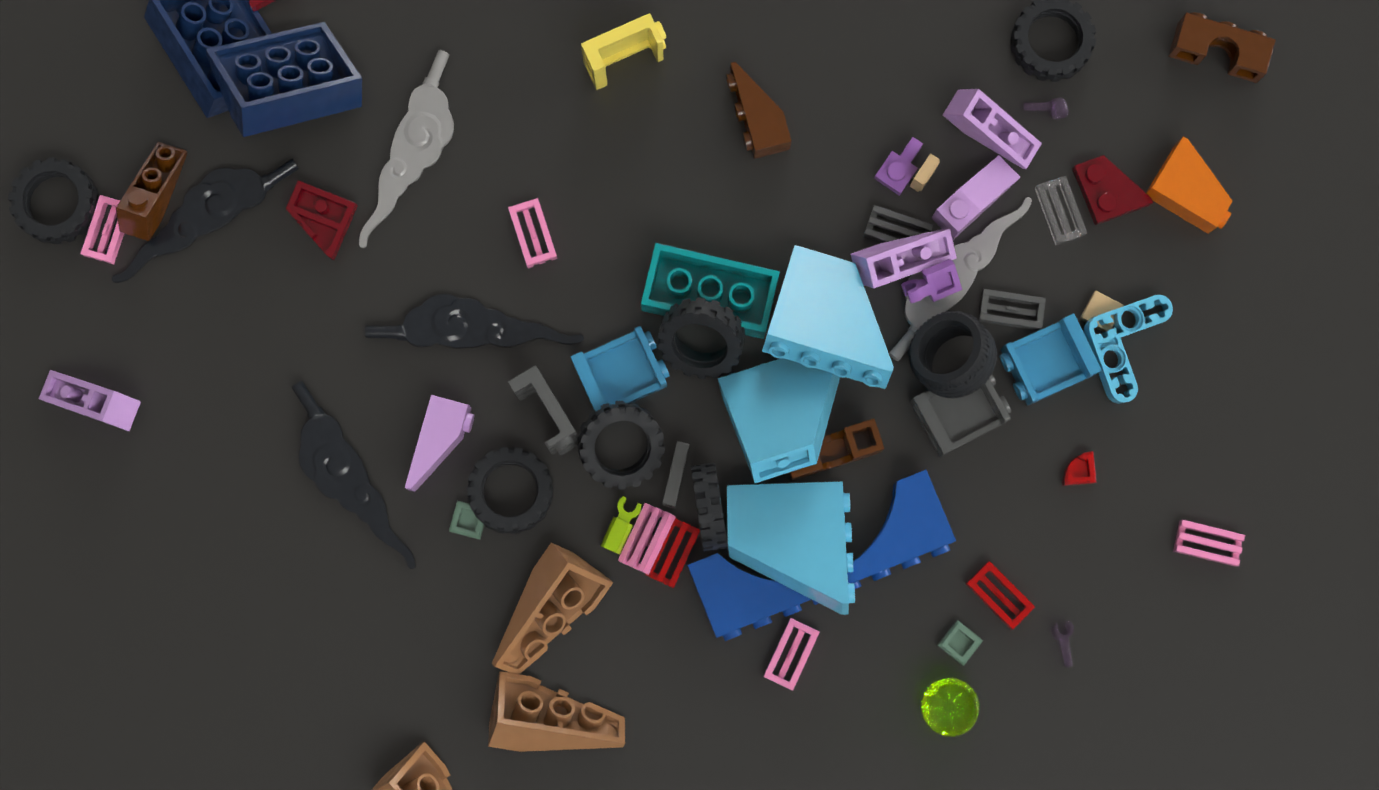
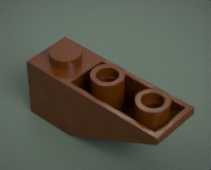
[726,62,792,159]
[116,142,187,241]

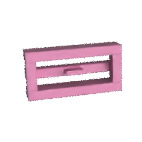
[80,195,124,265]
[508,198,557,268]
[618,503,676,575]
[1173,520,1245,567]
[763,618,820,691]

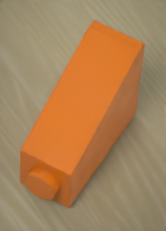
[1146,136,1233,234]

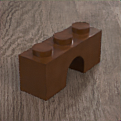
[1168,12,1276,83]
[788,418,885,482]

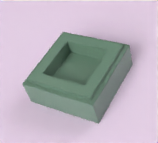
[449,500,485,540]
[937,620,983,666]

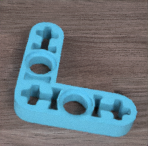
[1084,295,1173,404]

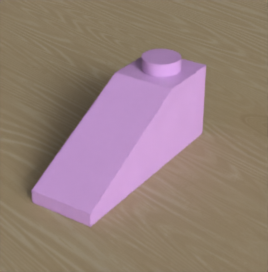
[943,89,1042,169]
[932,155,1020,240]
[851,228,957,288]
[38,370,141,431]
[405,395,474,492]

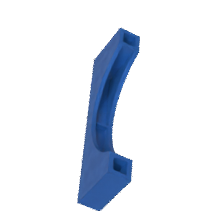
[687,470,956,641]

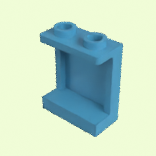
[1000,314,1102,406]
[570,326,670,412]

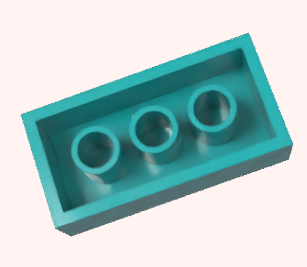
[641,243,780,339]

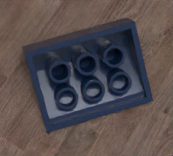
[144,0,272,118]
[206,22,362,137]

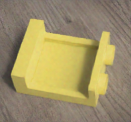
[581,13,666,90]

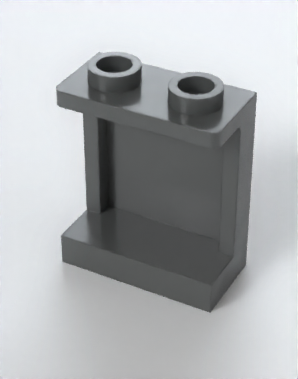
[508,365,578,456]
[910,374,1011,457]

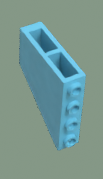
[762,245,894,389]
[718,358,840,483]
[727,481,855,615]

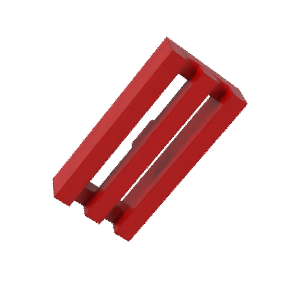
[645,518,700,589]
[966,561,1035,630]

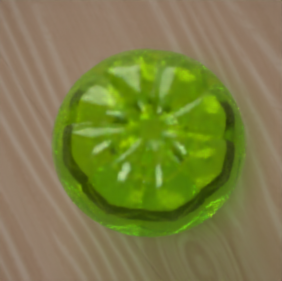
[921,678,980,737]

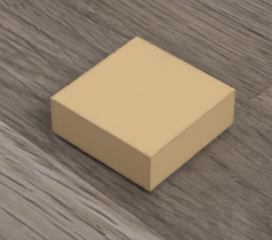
[910,154,940,192]
[1080,291,1124,332]

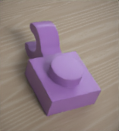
[874,137,923,196]
[901,259,962,303]

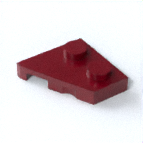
[1072,155,1153,225]
[286,180,358,260]

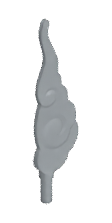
[359,50,454,248]
[889,197,1032,361]

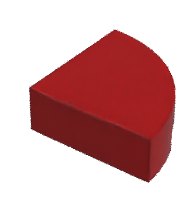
[1063,451,1097,486]

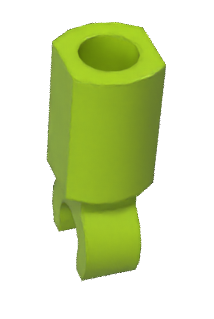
[600,496,642,555]

